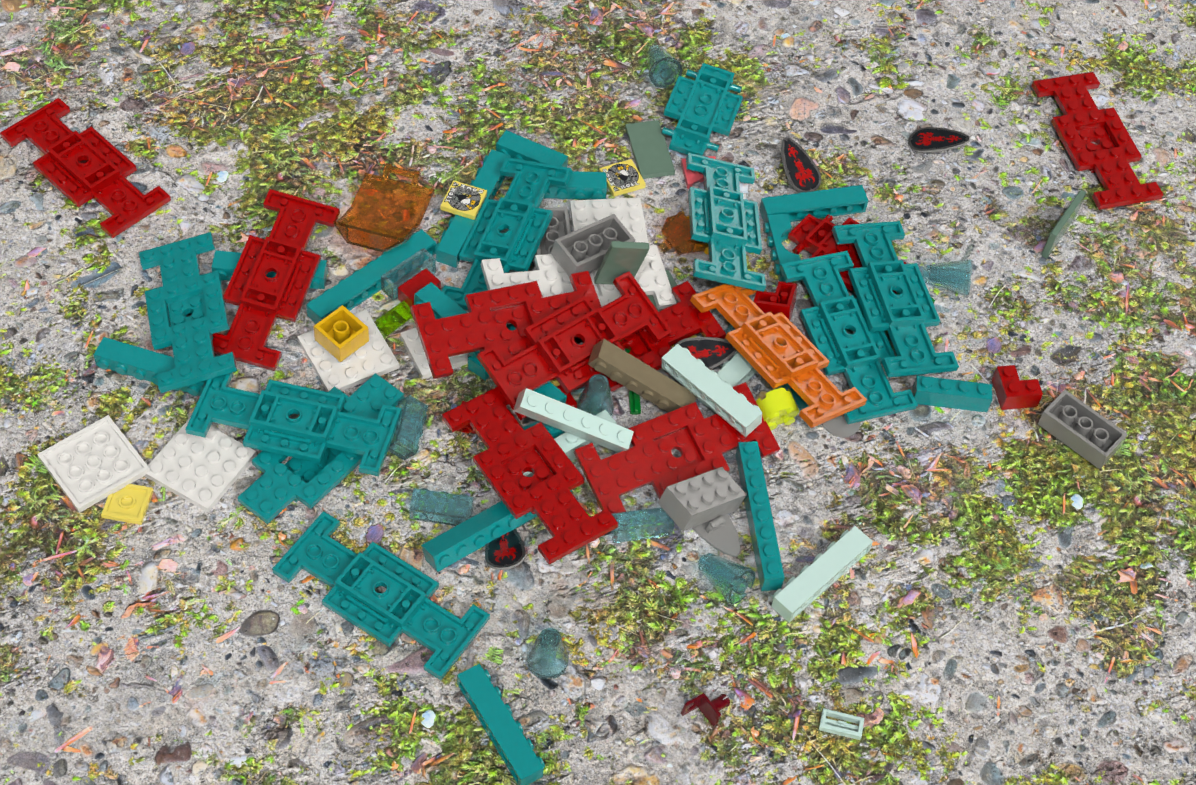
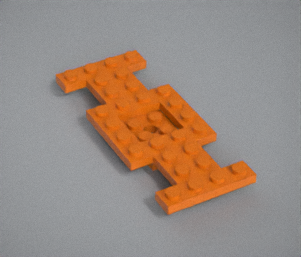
[690,284,867,428]

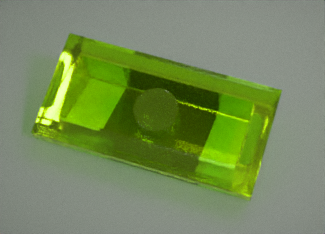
[374,300,413,336]

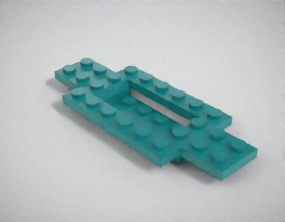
[237,373,405,524]

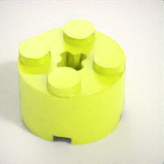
[756,388,799,430]

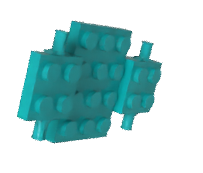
[662,63,743,156]

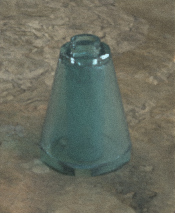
[648,45,683,88]
[922,259,972,295]
[577,374,614,417]
[698,553,755,605]
[527,628,569,679]

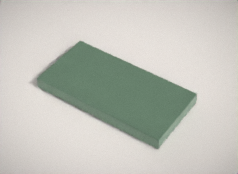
[625,120,675,179]
[1041,190,1086,259]
[594,241,650,285]

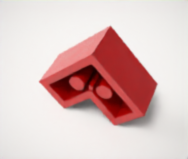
[753,281,797,320]
[991,365,1043,410]

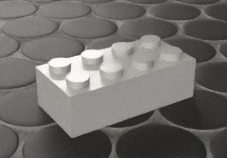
[535,207,571,273]
[551,214,635,277]
[1038,390,1128,469]
[658,467,747,531]

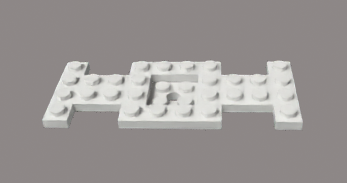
[480,245,676,324]

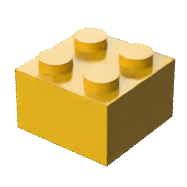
[313,305,369,362]

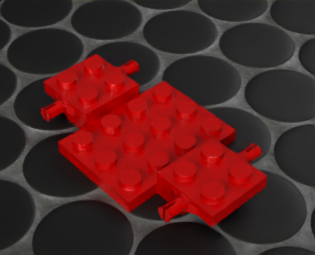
[788,214,906,296]

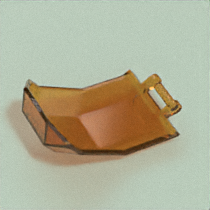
[333,163,435,253]

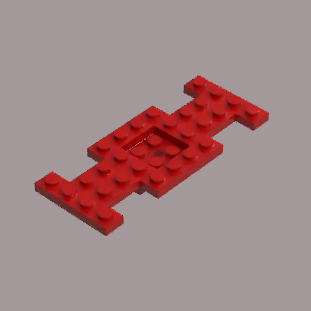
[1031,72,1164,210]
[0,98,171,239]
[212,189,340,371]
[410,271,601,379]
[477,271,672,421]
[556,281,726,408]
[574,382,780,519]
[442,387,618,565]

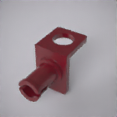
[680,693,730,726]

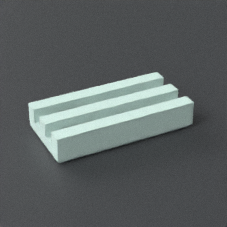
[818,708,865,740]

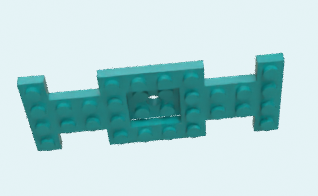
[686,153,766,292]
[442,157,573,311]
[832,221,959,378]
[139,232,237,393]
[780,251,918,424]
[185,373,402,477]
[272,511,490,680]

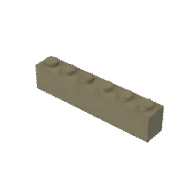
[588,339,696,412]

